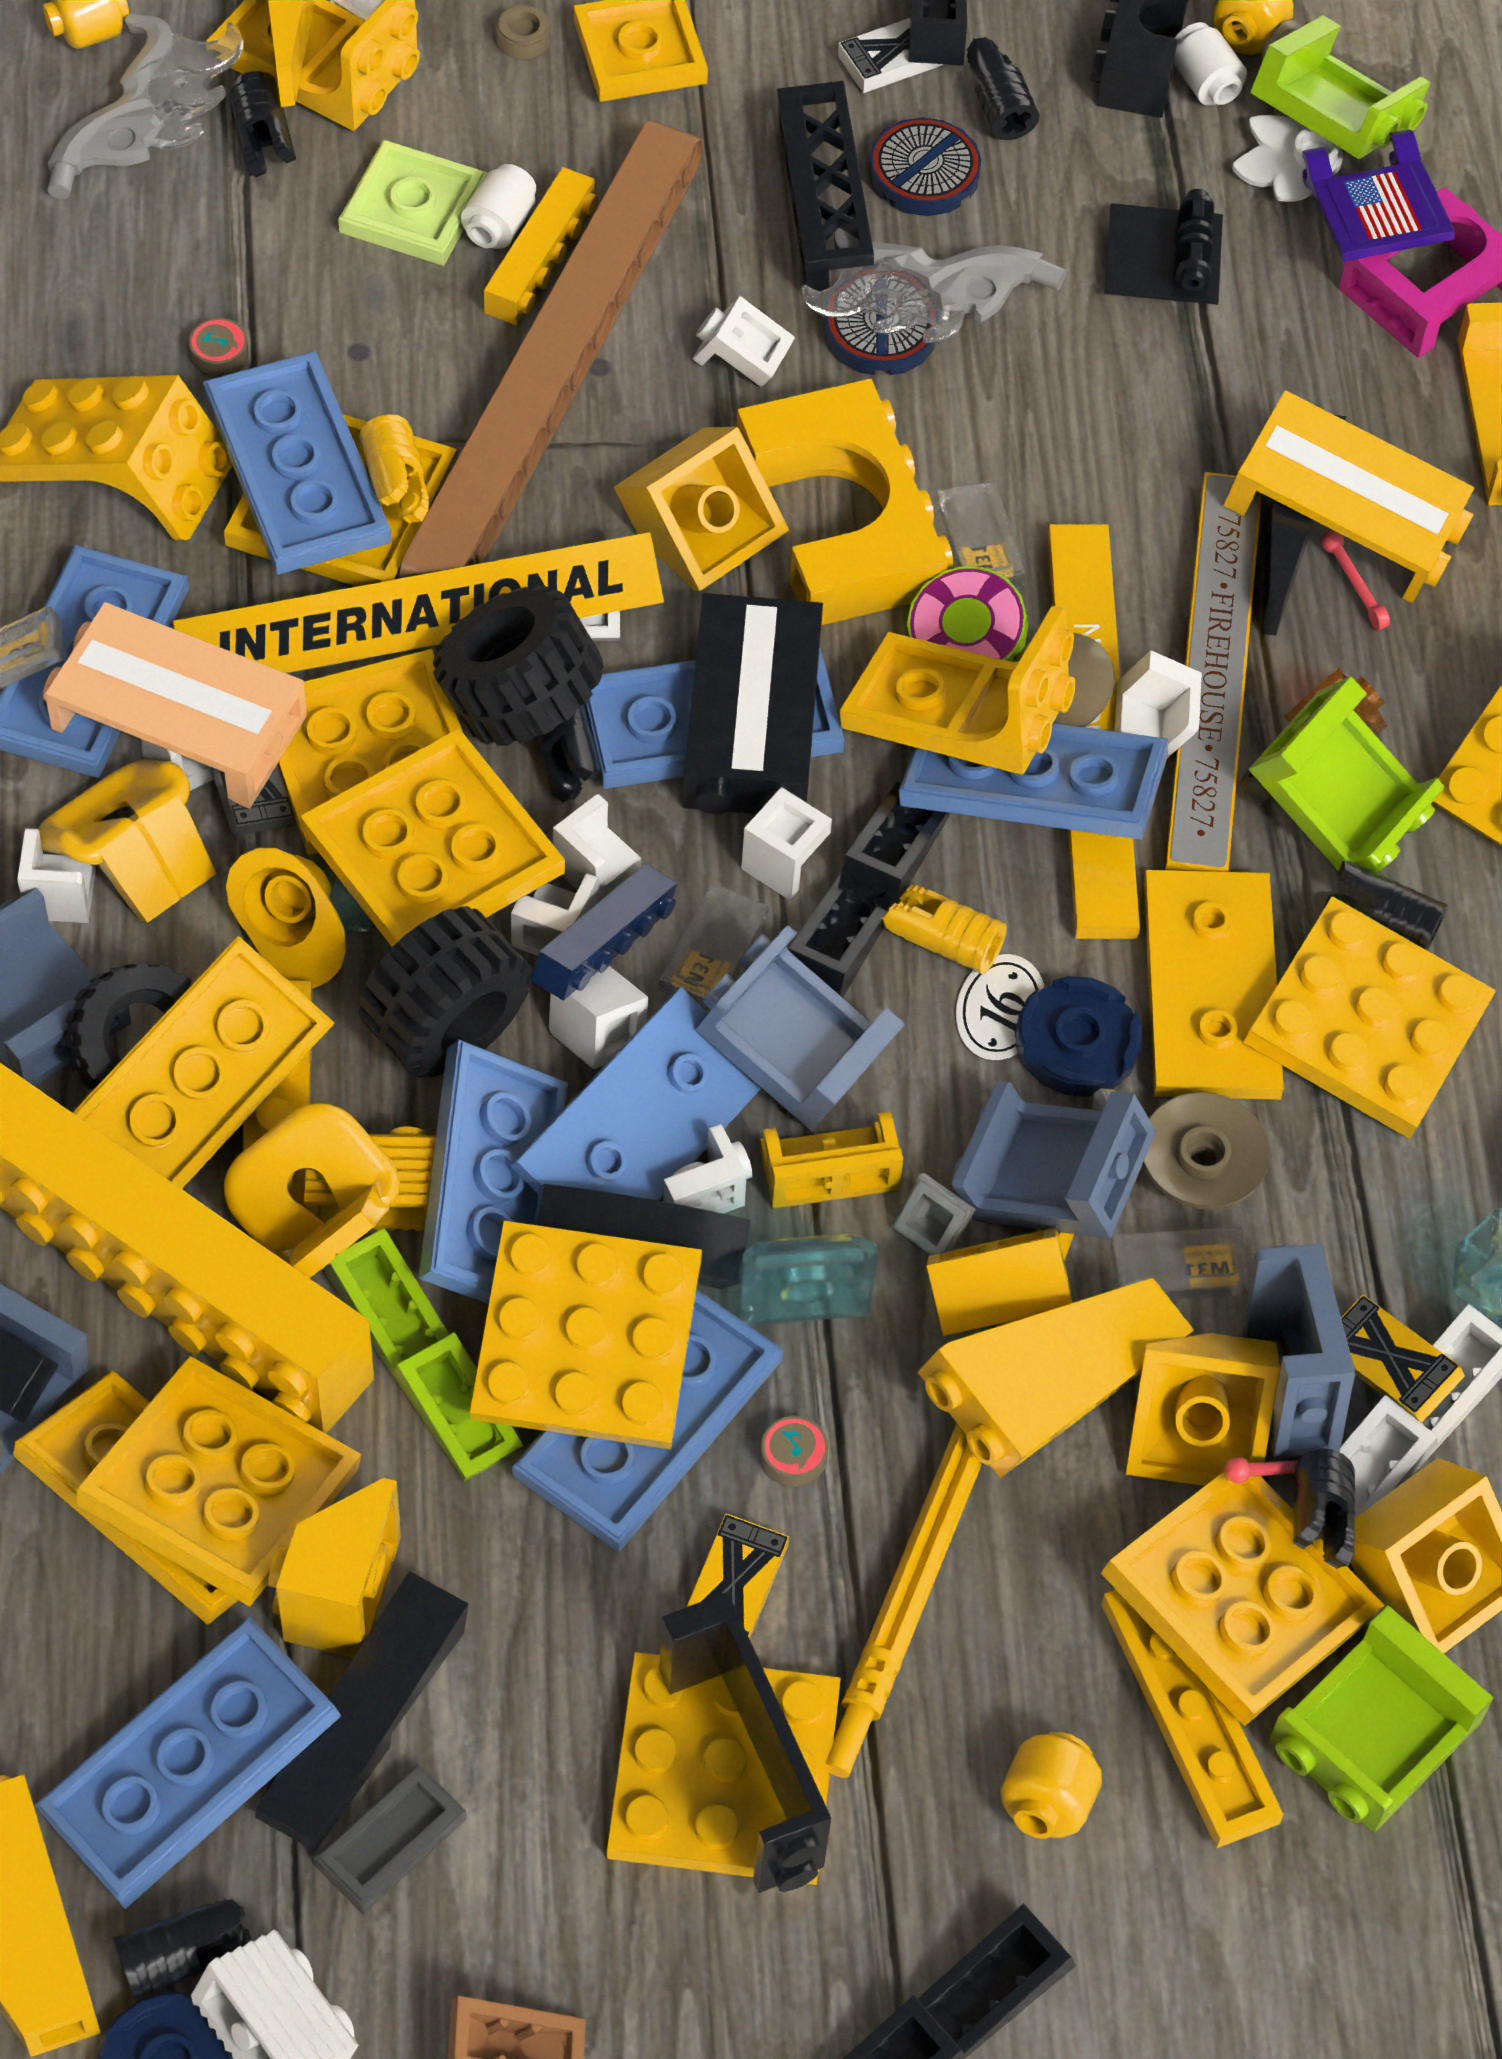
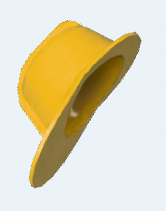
[226,848,346,989]

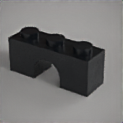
[1091,0,1189,118]

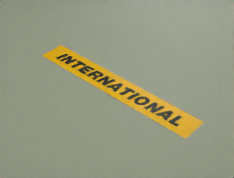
[173,532,664,673]

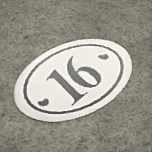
[956,954,1045,1061]

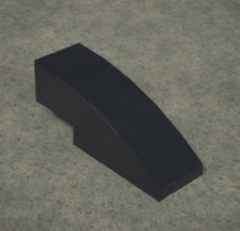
[533,1184,750,1289]

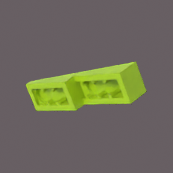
[324,1227,523,1482]

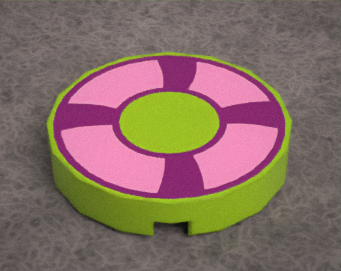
[907,566,1029,661]

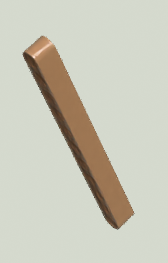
[399,120,704,579]

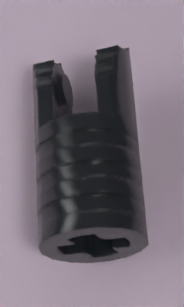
[966,37,1040,140]
[228,71,296,177]
[537,704,601,803]
[1324,860,1448,951]
[1293,1449,1355,1569]
[113,1898,251,1999]

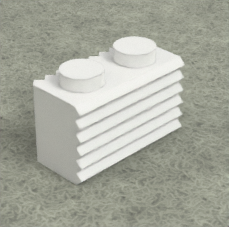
[191,1929,359,2059]

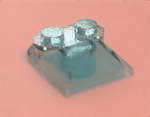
[736,1233,878,1326]

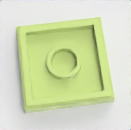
[338,139,488,266]

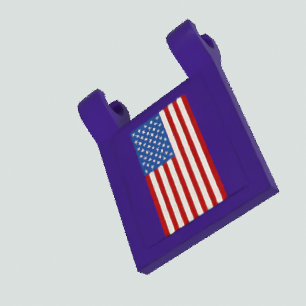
[1302,129,1455,262]

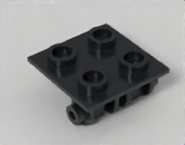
[1104,189,1223,305]

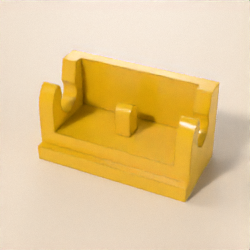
[759,1111,903,1209]
[927,1227,1073,1336]

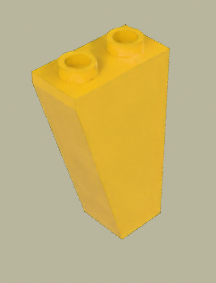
[918,1278,1194,1478]
[0,1775,101,2057]

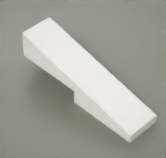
[1340,1304,1502,1518]

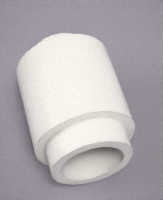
[1174,22,1247,106]
[461,164,536,249]

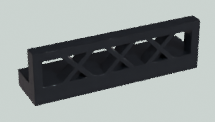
[777,81,874,299]

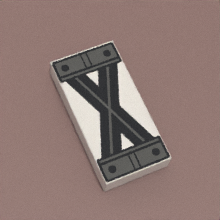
[838,18,945,93]

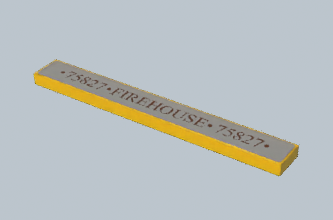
[1165,472,1262,872]

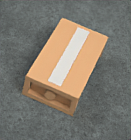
[43,602,307,809]

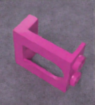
[1339,186,1502,358]

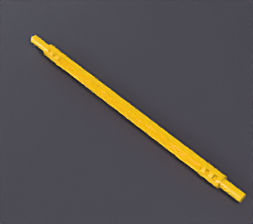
[825,1089,1113,1778]

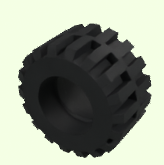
[433,586,603,746]
[358,906,533,1078]

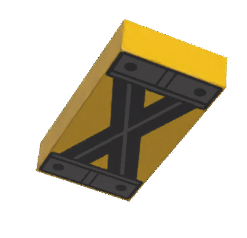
[1341,1295,1465,1423]
[687,1513,789,1639]

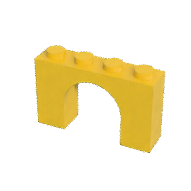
[736,378,953,626]

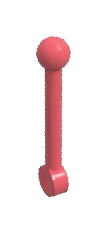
[1321,530,1390,631]
[1225,1457,1298,1484]

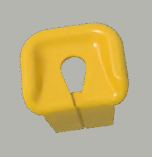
[38,759,216,923]
[224,1103,400,1278]

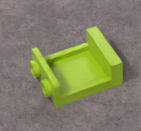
[1250,15,1431,159]
[1248,676,1445,872]
[1269,1605,1494,1833]

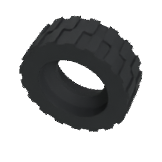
[64,963,192,1090]

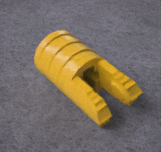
[359,414,429,524]
[881,884,1007,974]

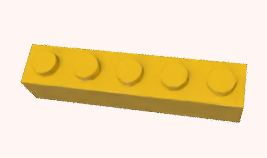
[484,167,598,326]

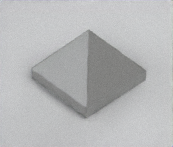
[891,1173,976,1255]

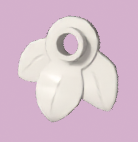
[1232,115,1343,202]

